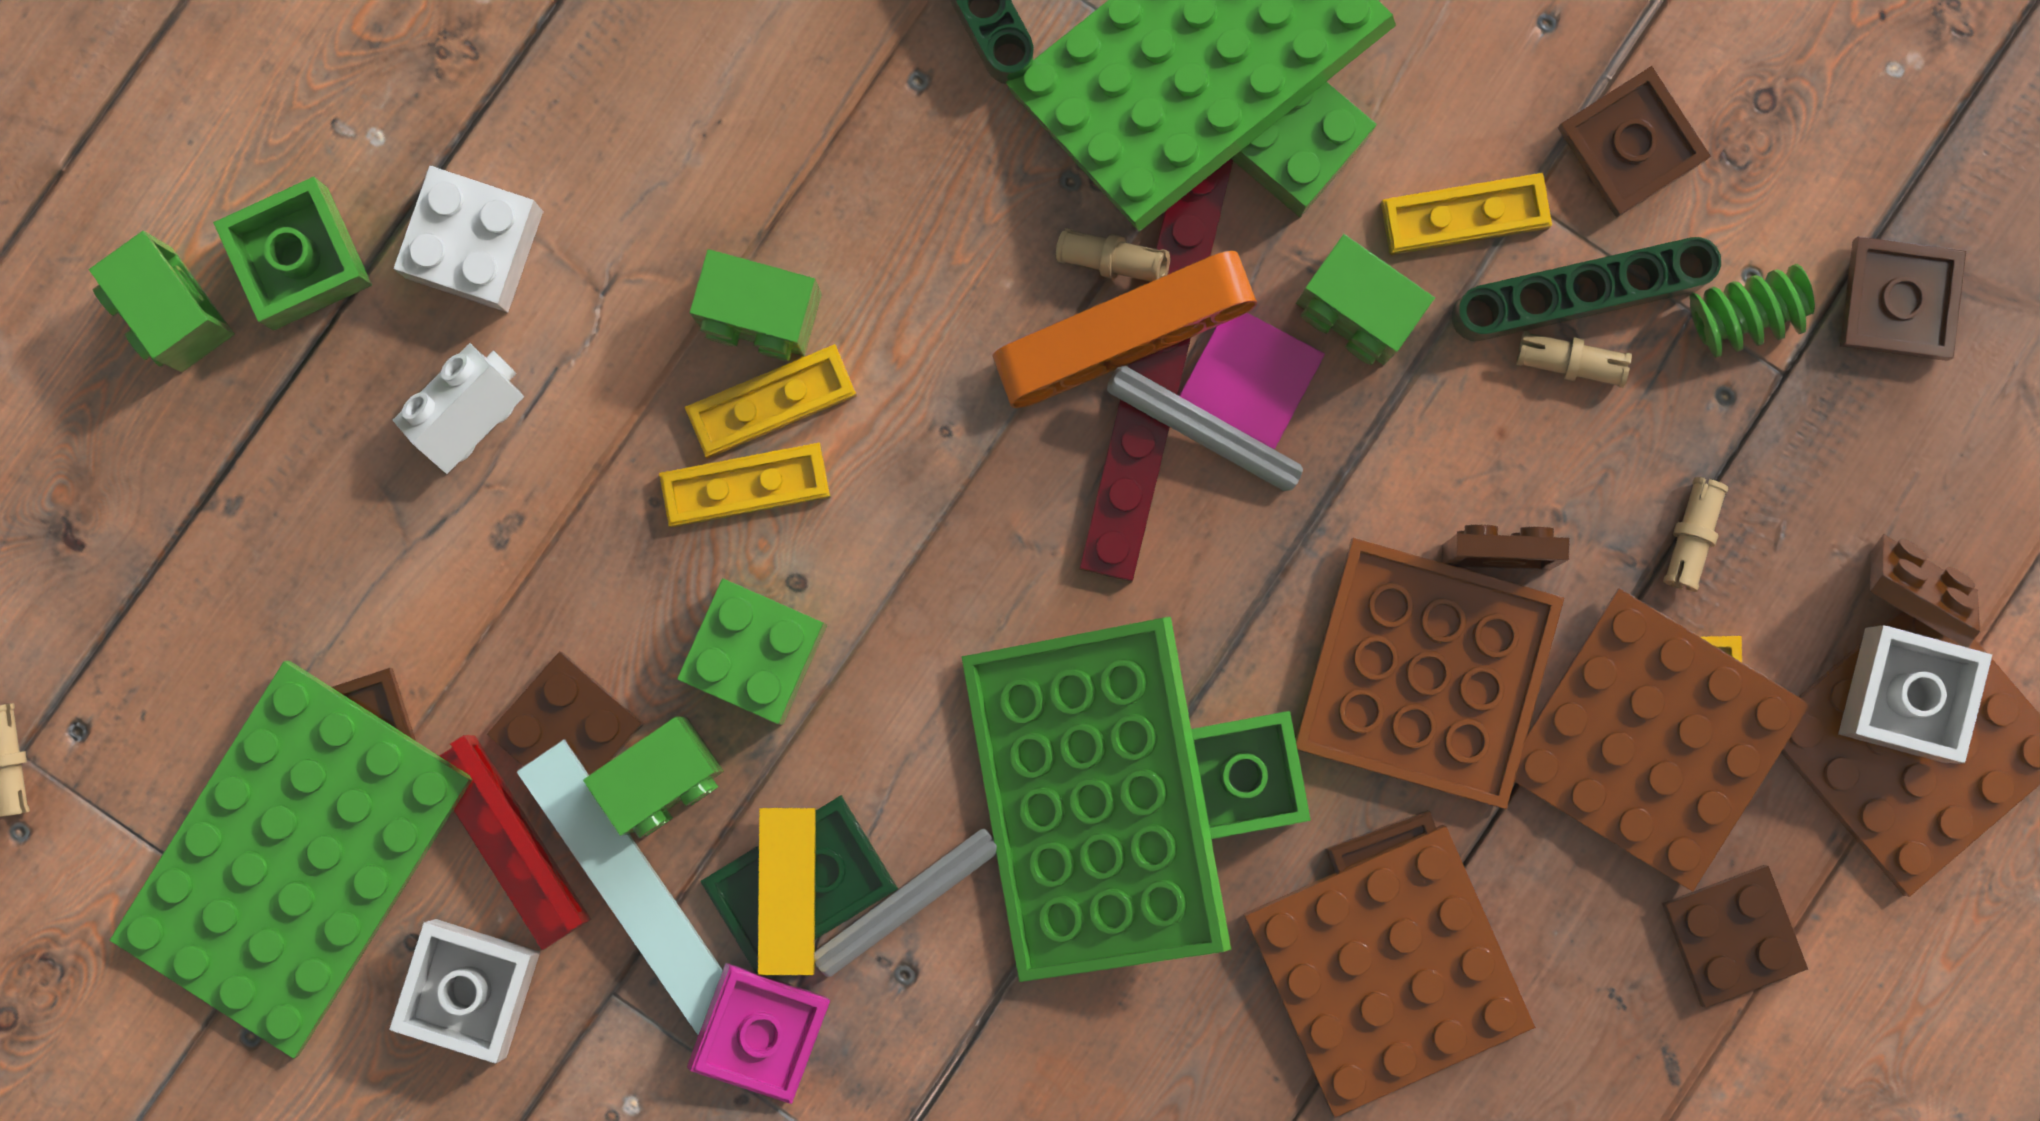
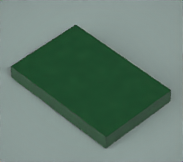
[700,795,898,973]

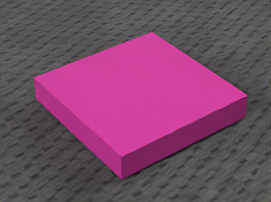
[1180,313,1325,450]
[687,963,830,1104]

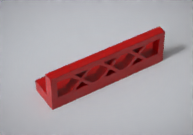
[440,735,591,950]

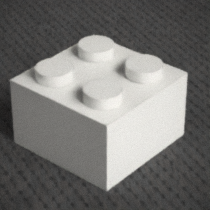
[394,166,543,313]
[1838,625,1992,763]
[389,919,540,1064]

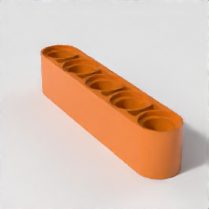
[992,251,1257,408]

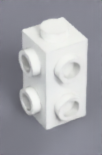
[392,343,524,474]

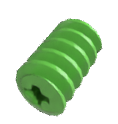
[1690,264,1815,358]

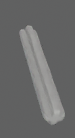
[1107,366,1303,491]
[815,829,997,977]

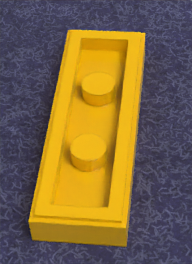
[1381,173,1552,255]
[685,344,857,459]
[659,442,831,528]
[758,808,816,975]

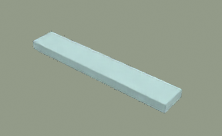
[517,739,723,1035]

